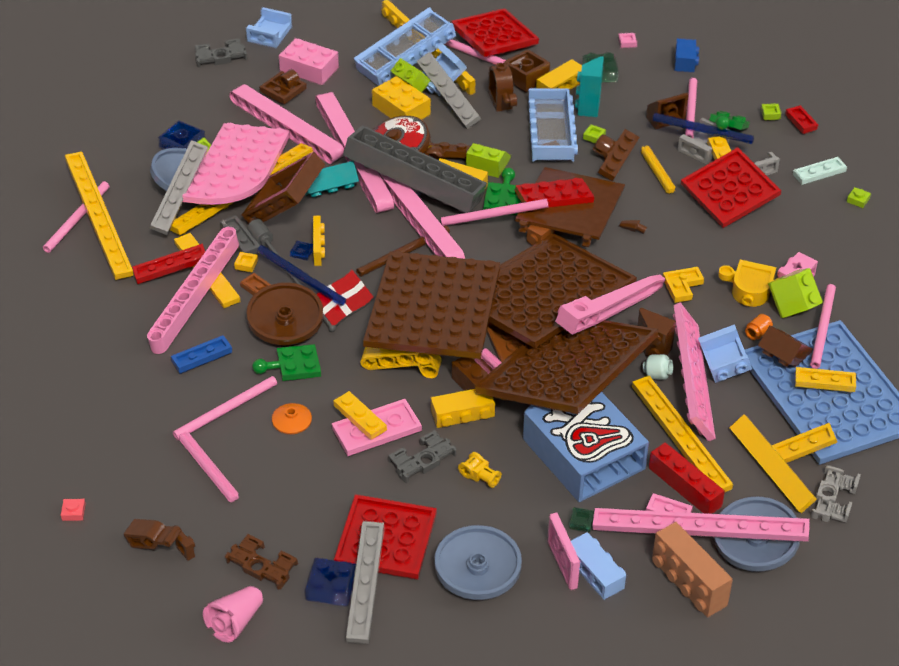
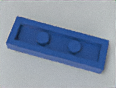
[171,335,232,373]

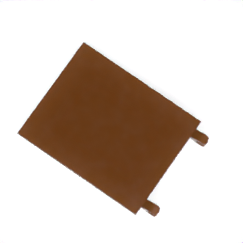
[515,167,625,247]

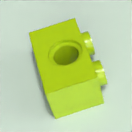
[391,58,431,92]

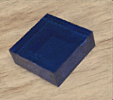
[290,241,313,261]

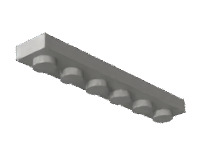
[417,52,481,129]
[150,140,208,235]
[346,521,384,644]

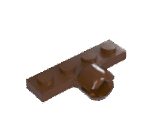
[593,129,640,181]
[424,141,471,160]

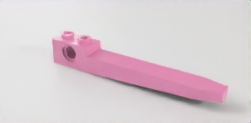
[555,275,665,335]

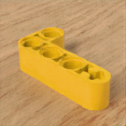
[360,347,442,379]

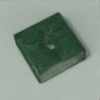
[582,52,619,83]

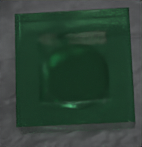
[569,507,594,532]

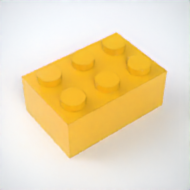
[372,76,431,120]

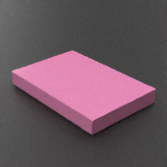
[547,513,580,590]

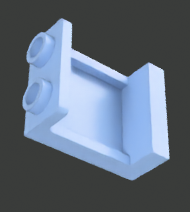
[246,8,292,48]
[422,43,467,96]
[698,324,752,383]

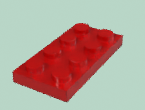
[515,178,594,207]

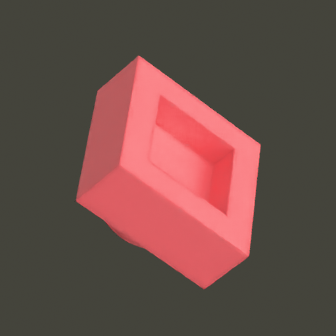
[61,499,86,521]

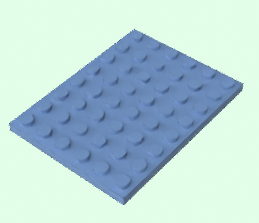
[745,320,899,465]

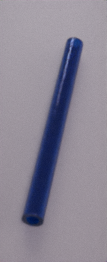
[653,113,754,144]
[257,245,346,306]

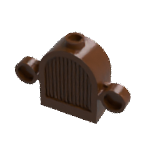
[488,62,517,112]

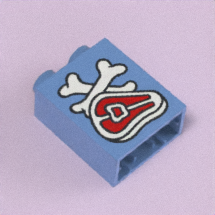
[523,392,649,502]

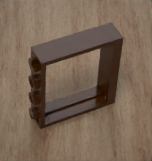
[242,151,326,223]

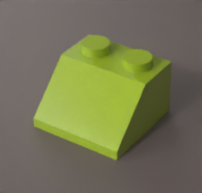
[466,143,511,178]
[768,268,823,318]

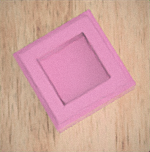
[618,33,637,48]

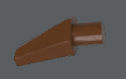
[618,220,647,233]

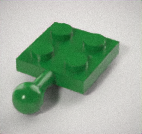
[709,111,750,130]
[483,168,521,215]
[252,344,321,381]

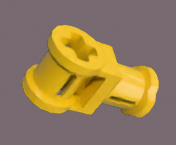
[458,452,502,488]

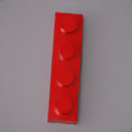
[132,243,206,284]

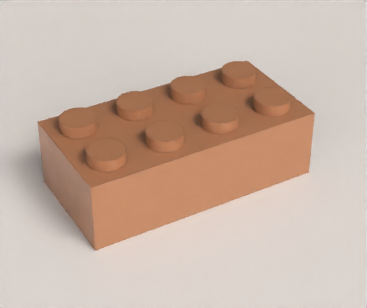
[652,522,733,618]

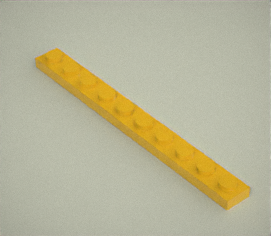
[381,0,475,95]
[170,143,313,235]
[65,152,133,280]

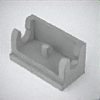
[754,152,780,176]

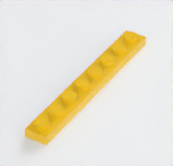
[632,375,733,492]

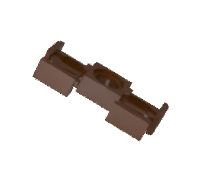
[225,534,298,590]

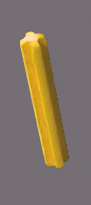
[641,146,675,194]

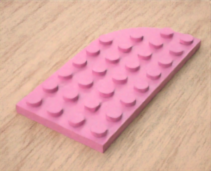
[182,123,290,205]

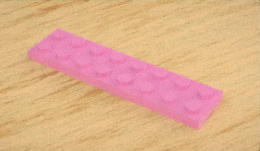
[673,302,716,441]

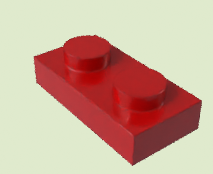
[785,105,818,134]

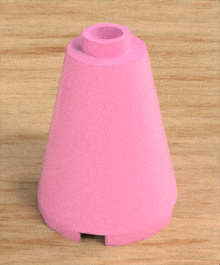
[203,586,263,643]

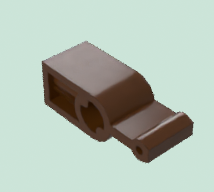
[123,519,182,549]

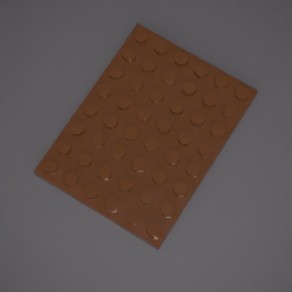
[489,233,637,348]
[363,251,500,359]
[475,320,659,414]

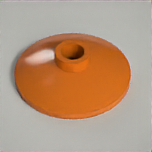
[272,403,312,434]

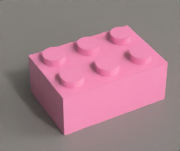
[279,38,339,85]

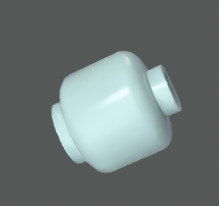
[643,354,673,380]

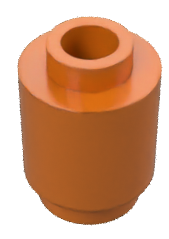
[745,314,773,340]

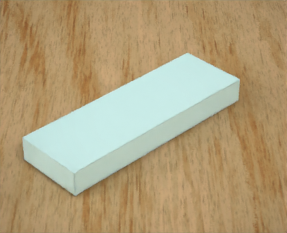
[793,157,847,185]

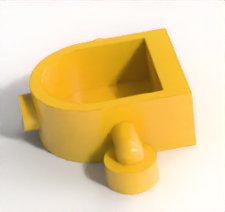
[718,259,778,307]

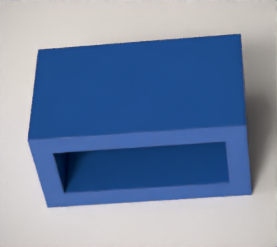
[675,39,699,72]

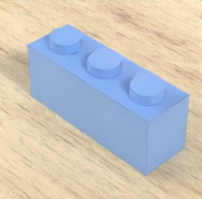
[571,532,626,600]

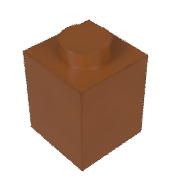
[527,225,555,245]

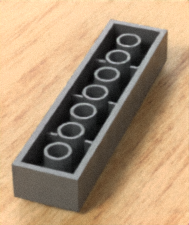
[343,125,487,213]

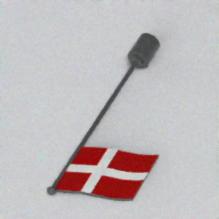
[247,219,374,332]

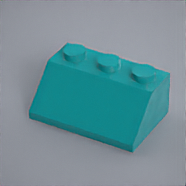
[575,56,604,117]
[305,161,359,197]

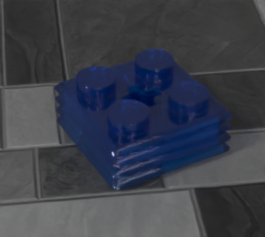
[158,120,206,149]
[305,558,356,606]

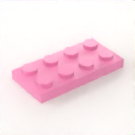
[332,399,422,456]

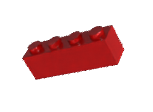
[649,442,725,514]

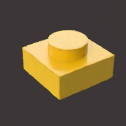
[234,252,258,272]

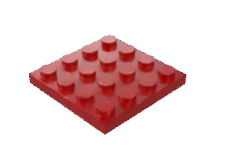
[451,8,539,57]
[681,147,781,228]
[334,494,437,579]

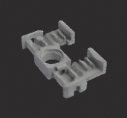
[811,466,861,523]

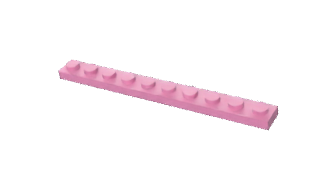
[593,508,809,542]

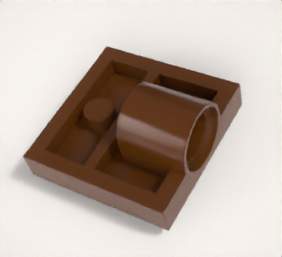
[259,69,307,104]

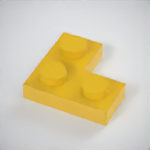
[663,267,704,303]

